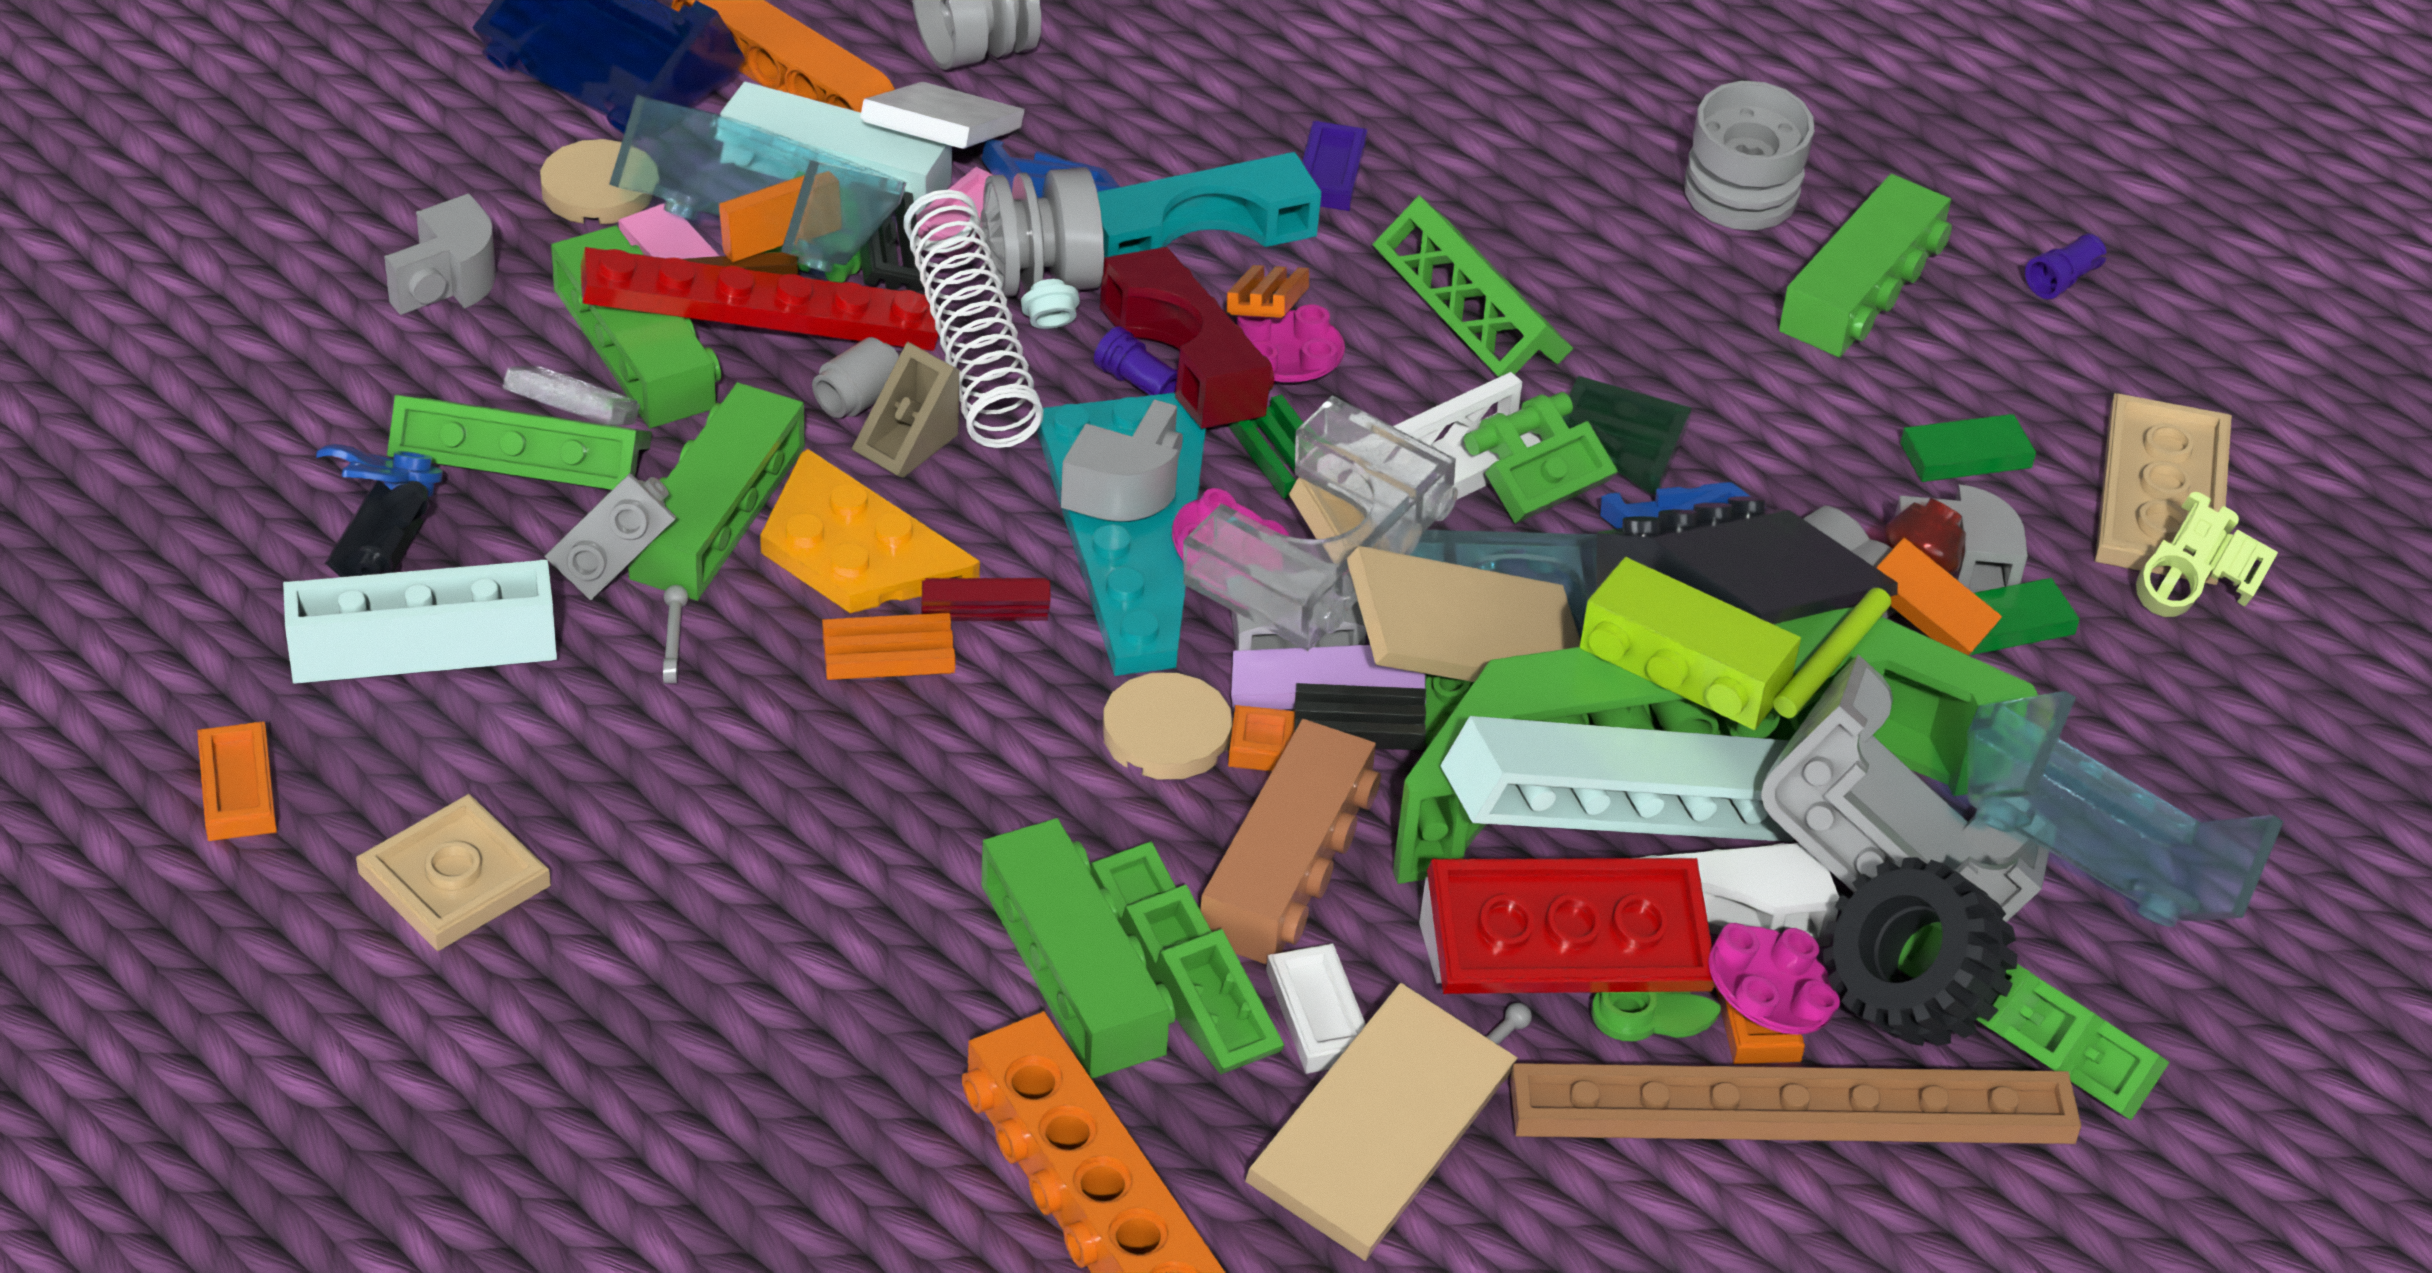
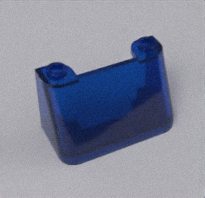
[472,0,745,138]

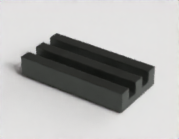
[852,182,923,293]
[1294,683,1426,750]

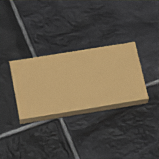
[2095,393,2232,585]
[1347,546,1581,682]
[1245,983,1518,1261]

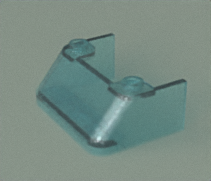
[609,95,907,273]
[1967,691,2284,927]

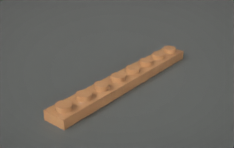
[1510,1063,2081,1144]

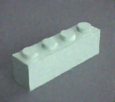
[716,81,952,215]
[283,560,557,684]

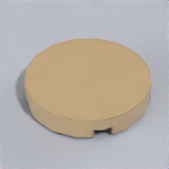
[540,139,655,224]
[1103,673,1232,780]

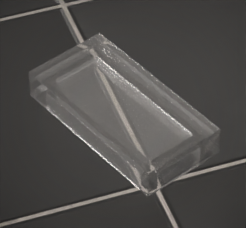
[502,365,640,426]

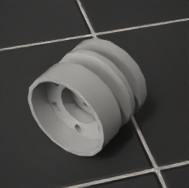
[912,0,1041,70]
[1684,81,1815,231]
[980,167,1104,297]

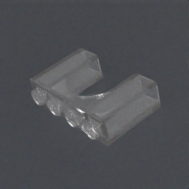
[1183,396,1458,651]

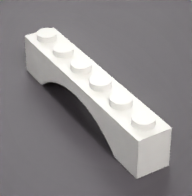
[1419,843,1839,984]

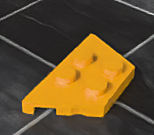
[760,449,980,613]

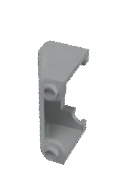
[1761,654,2053,922]

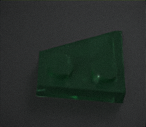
[1562,376,1692,495]

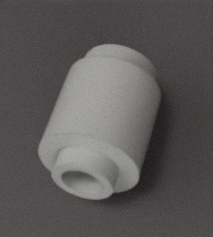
[812,337,899,418]

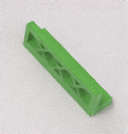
[1372,195,1574,377]
[387,395,652,490]

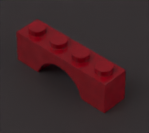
[1100,247,1274,429]

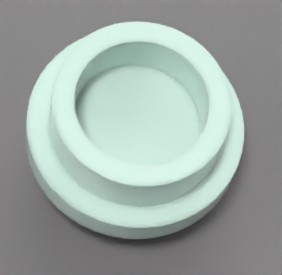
[1021,279,1080,329]

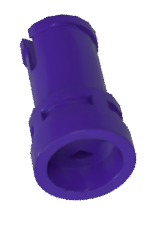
[2025,233,2107,299]
[1094,326,1178,396]

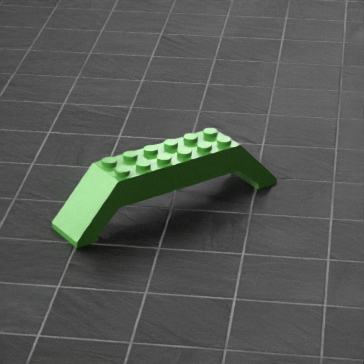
[1393,607,2039,884]

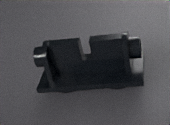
[325,480,429,577]

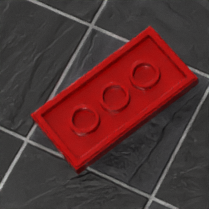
[1427,858,1715,994]

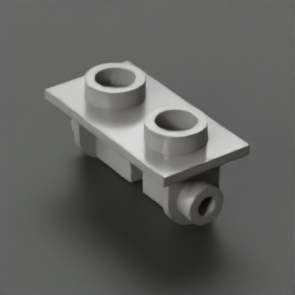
[544,473,676,600]

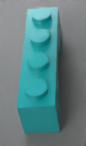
[1097,152,1321,257]

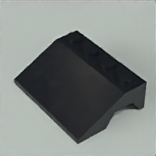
[1597,496,1898,624]

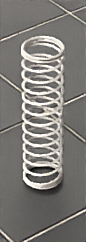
[904,189,1044,448]

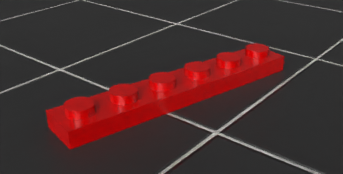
[580,247,939,351]

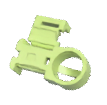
[2136,492,2278,617]

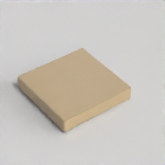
[356,794,551,951]

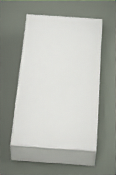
[1266,943,1366,1074]

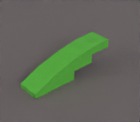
[1090,841,1285,1075]
[1898,922,2170,1120]

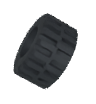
[1823,857,2018,1046]

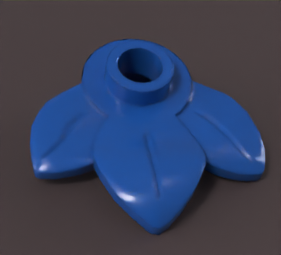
[316,444,443,497]

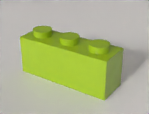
[1580,557,1801,730]

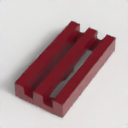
[921,578,1051,621]

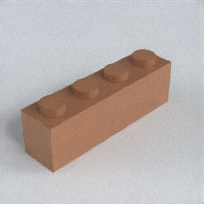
[1200,718,1381,965]

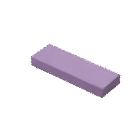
[1231,645,1426,712]

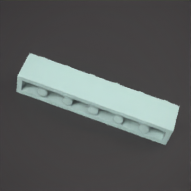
[1440,716,1794,842]

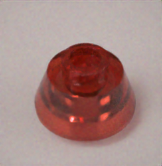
[1884,498,1966,574]

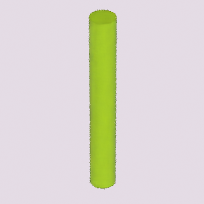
[1773,588,1891,718]

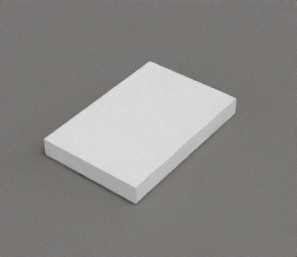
[860,82,1025,149]

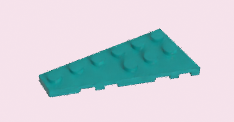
[1035,393,1206,676]

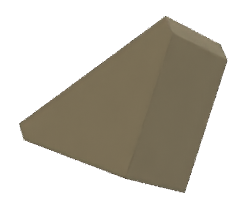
[852,342,960,478]

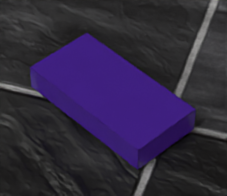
[1302,121,1367,211]

